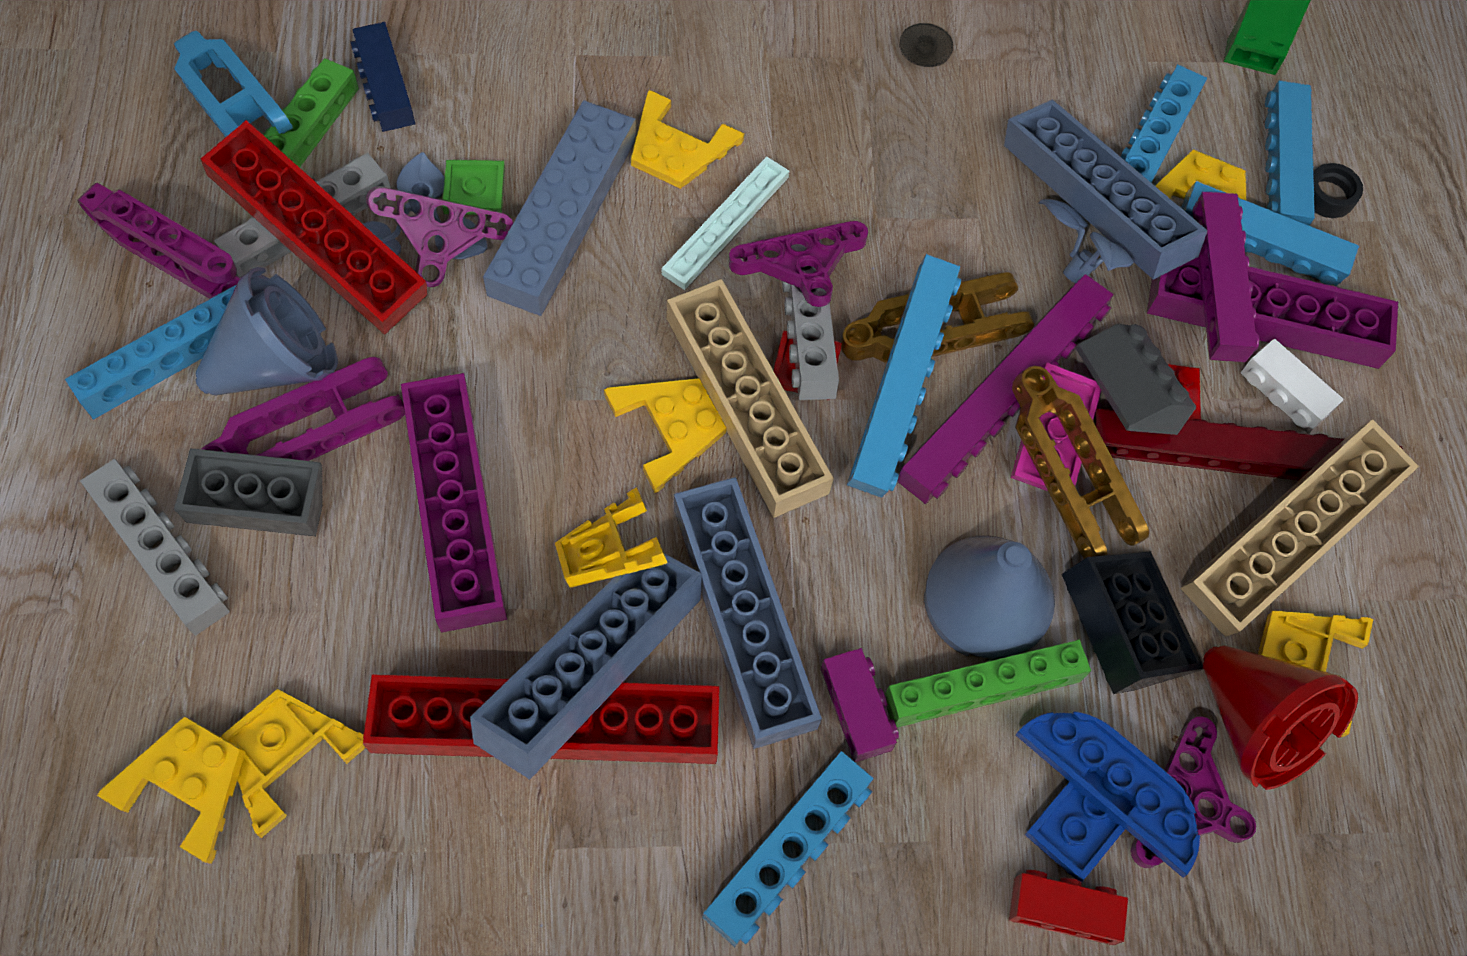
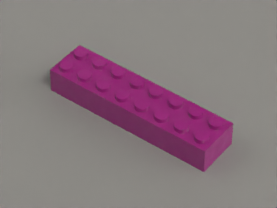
[1147,257,1398,369]
[401,373,507,633]

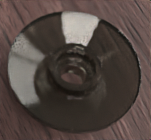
[899,23,953,67]

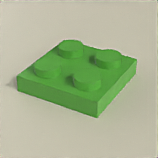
[442,160,505,215]

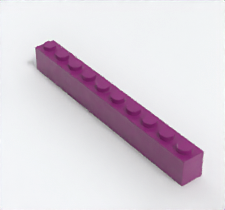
[897,274,1114,504]

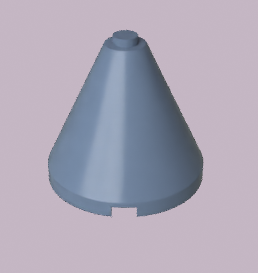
[196,267,338,396]
[924,535,1055,661]

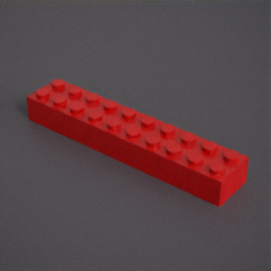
[363,674,719,764]

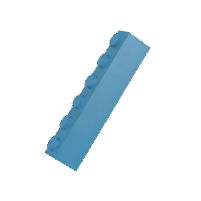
[1265,80,1315,226]
[1181,181,1359,286]

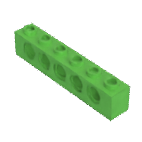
[264,58,359,168]
[884,640,1091,728]

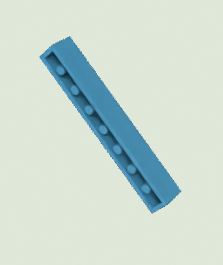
[847,254,962,498]

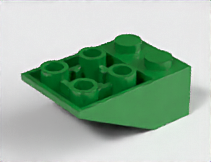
[1223,0,1311,75]

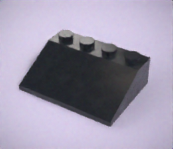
[1061,551,1203,694]

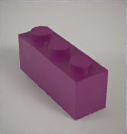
[820,648,899,763]

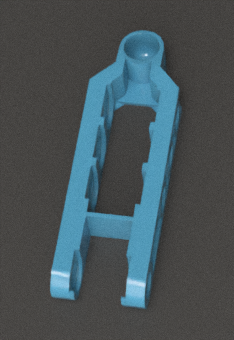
[174,31,293,137]

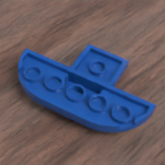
[1016,712,1200,882]

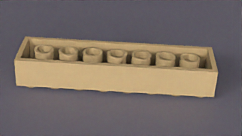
[667,279,834,518]
[1180,419,1419,637]

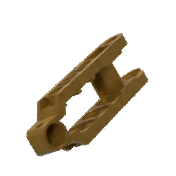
[841,272,1034,364]
[1012,366,1149,559]

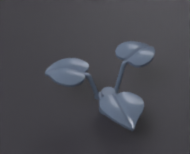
[363,152,487,259]
[1038,199,1134,284]

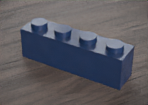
[350,22,416,132]

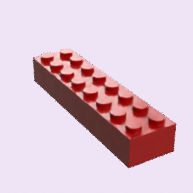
[200,120,427,335]

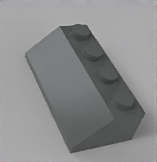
[1076,324,1196,435]
[174,448,323,537]

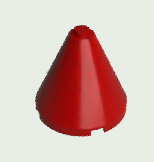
[1203,645,1358,790]

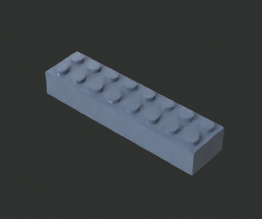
[483,100,636,316]
[1004,100,1207,280]
[674,477,822,749]
[470,554,702,780]

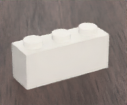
[1240,338,1344,434]

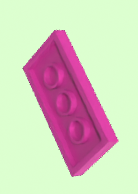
[1010,363,1101,491]

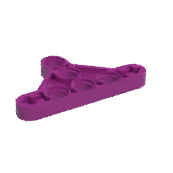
[366,186,513,287]
[729,221,868,307]
[1130,717,1256,869]

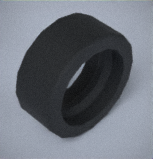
[1313,163,1363,219]

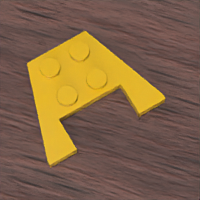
[631,90,744,189]
[1155,149,1246,200]
[604,378,726,493]
[555,487,668,588]
[1258,611,1374,737]
[221,689,366,838]
[97,717,246,864]

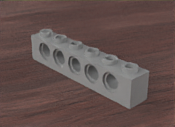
[213,153,391,278]
[782,239,839,400]
[80,459,230,636]

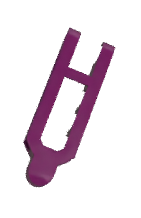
[77,183,240,299]
[201,357,405,461]

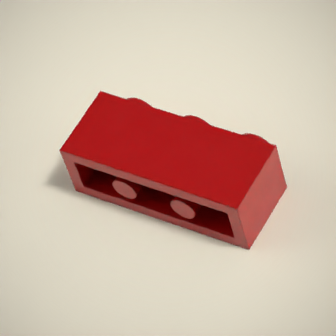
[1009,870,1128,946]

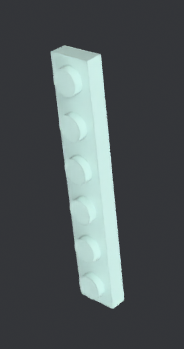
[661,157,789,290]

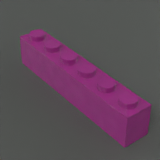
[1192,192,1260,362]

